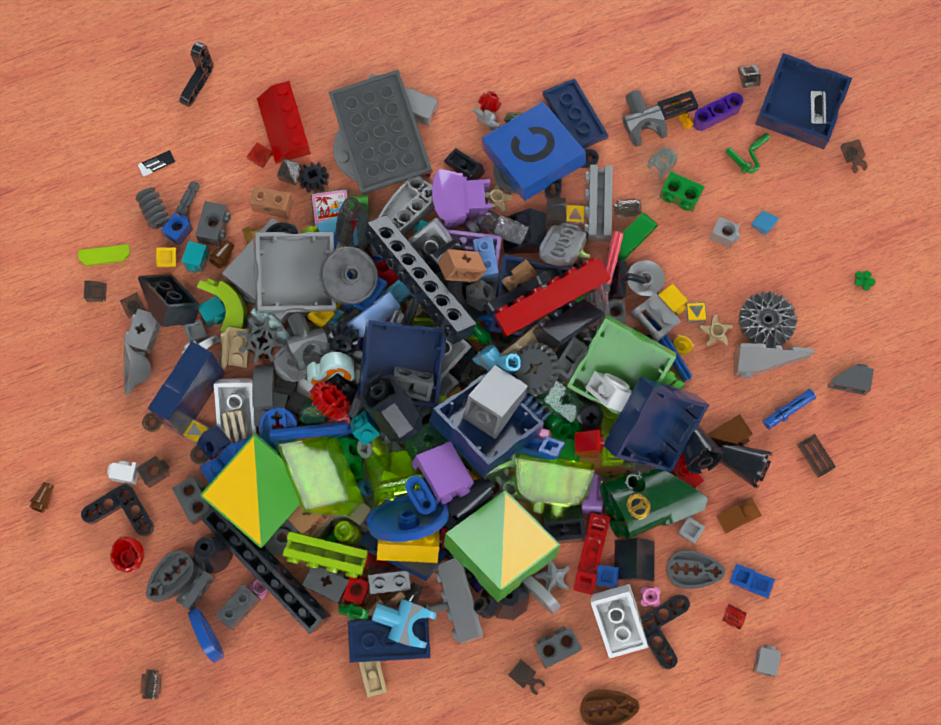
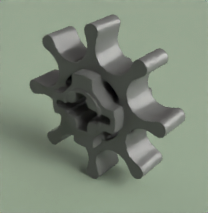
[237,316,285,363]

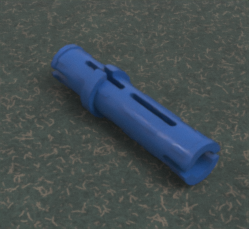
[762,389,816,430]

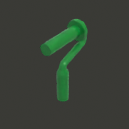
[725,133,770,174]

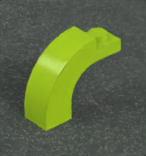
[197,278,248,332]

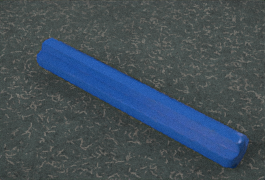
[646,316,692,382]
[269,422,348,442]

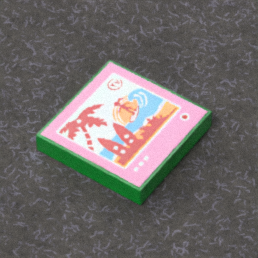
[311,189,350,226]

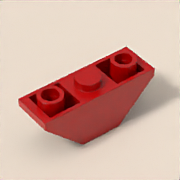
[574,430,604,458]

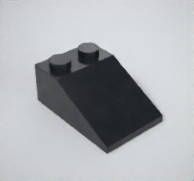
[138,274,200,327]

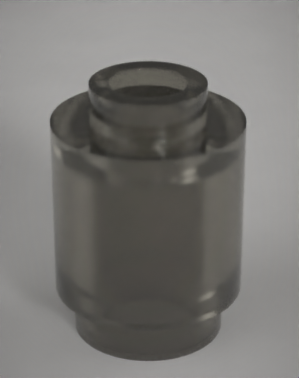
[613,198,642,219]
[140,669,162,699]

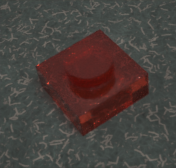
[247,142,273,168]
[722,604,747,630]

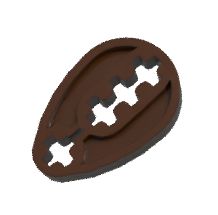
[580,690,639,725]

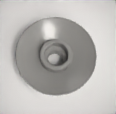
[627,260,665,297]

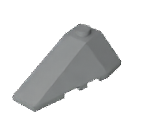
[734,343,814,379]

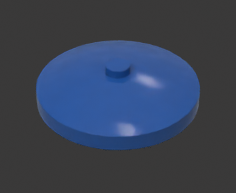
[367,495,449,542]

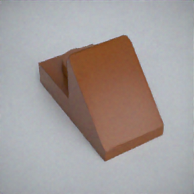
[717,498,762,533]

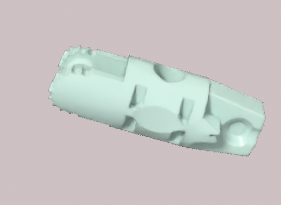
[250,307,291,344]

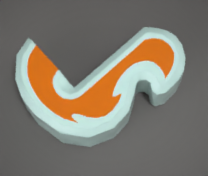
[307,352,355,386]

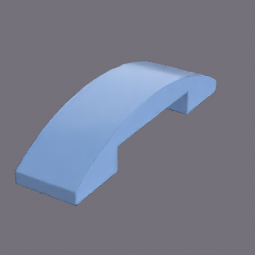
[327,291,401,338]

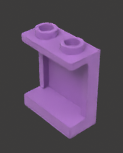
[412,442,474,504]

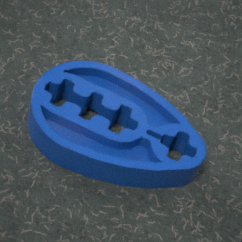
[259,407,298,462]
[188,607,224,663]

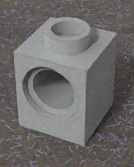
[709,217,741,248]
[753,645,781,677]

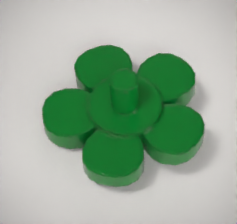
[854,271,876,291]

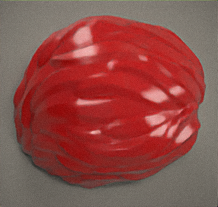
[110,536,144,573]

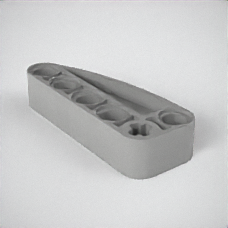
[370,176,435,257]

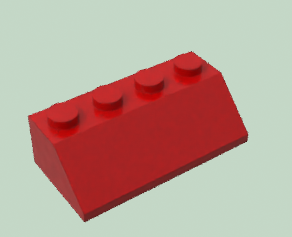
[257,81,311,164]

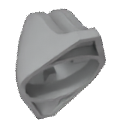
[124,344,151,395]

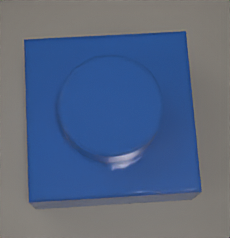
[596,565,619,588]

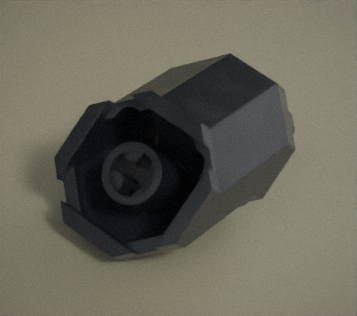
[359,373,423,444]

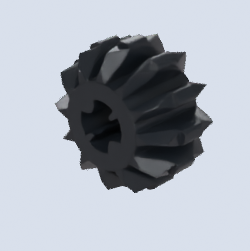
[298,161,329,193]
[327,322,361,356]

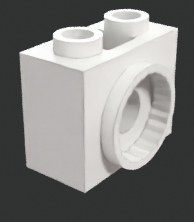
[586,371,632,412]

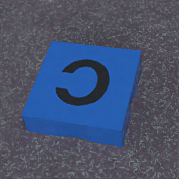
[482,102,586,201]

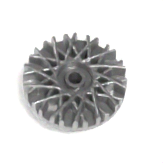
[319,247,378,305]
[738,291,798,348]

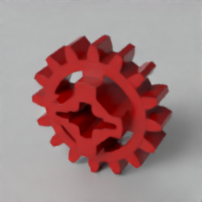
[309,380,350,420]

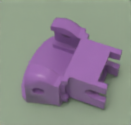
[432,169,492,229]

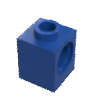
[161,213,193,246]

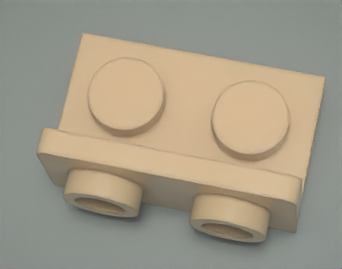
[219,327,250,369]

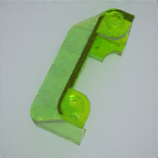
[365,444,438,508]

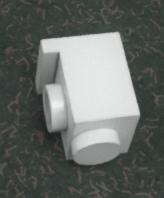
[107,461,140,485]

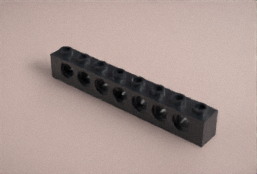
[364,216,476,344]
[201,507,331,634]

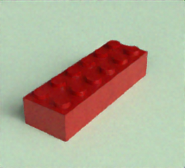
[493,258,611,338]

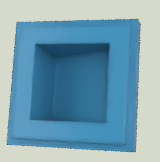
[751,211,779,236]

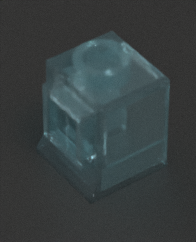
[647,146,678,179]

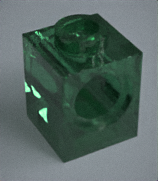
[299,399,327,426]

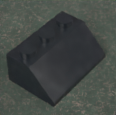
[533,299,605,349]

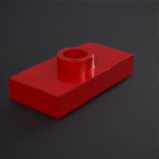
[672,453,704,488]

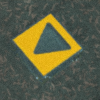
[685,302,707,323]

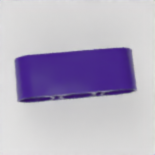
[693,92,743,131]

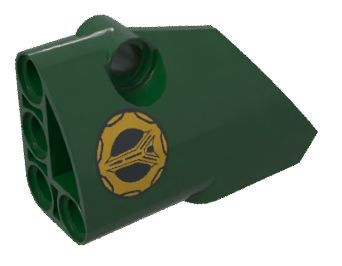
[599,469,708,539]

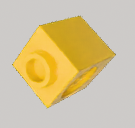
[155,248,176,268]
[658,284,688,315]

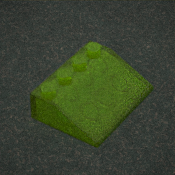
[278,436,364,516]

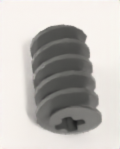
[135,187,170,229]

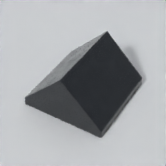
[614,538,654,581]

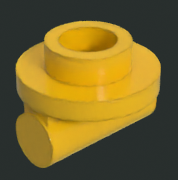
[673,334,695,354]

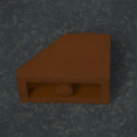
[708,414,753,446]

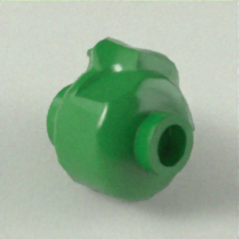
[544,411,584,440]

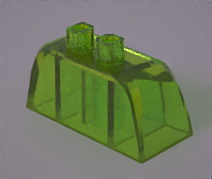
[514,453,595,516]

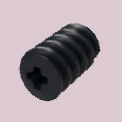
[572,397,604,429]

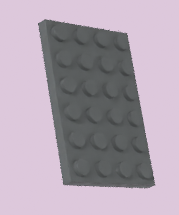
[329,69,432,195]

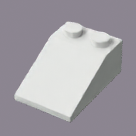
[214,378,257,440]
[591,584,648,658]

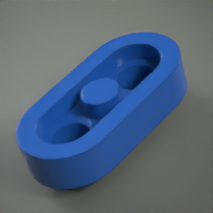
[405,476,437,515]

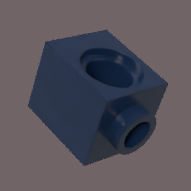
[196,425,232,460]

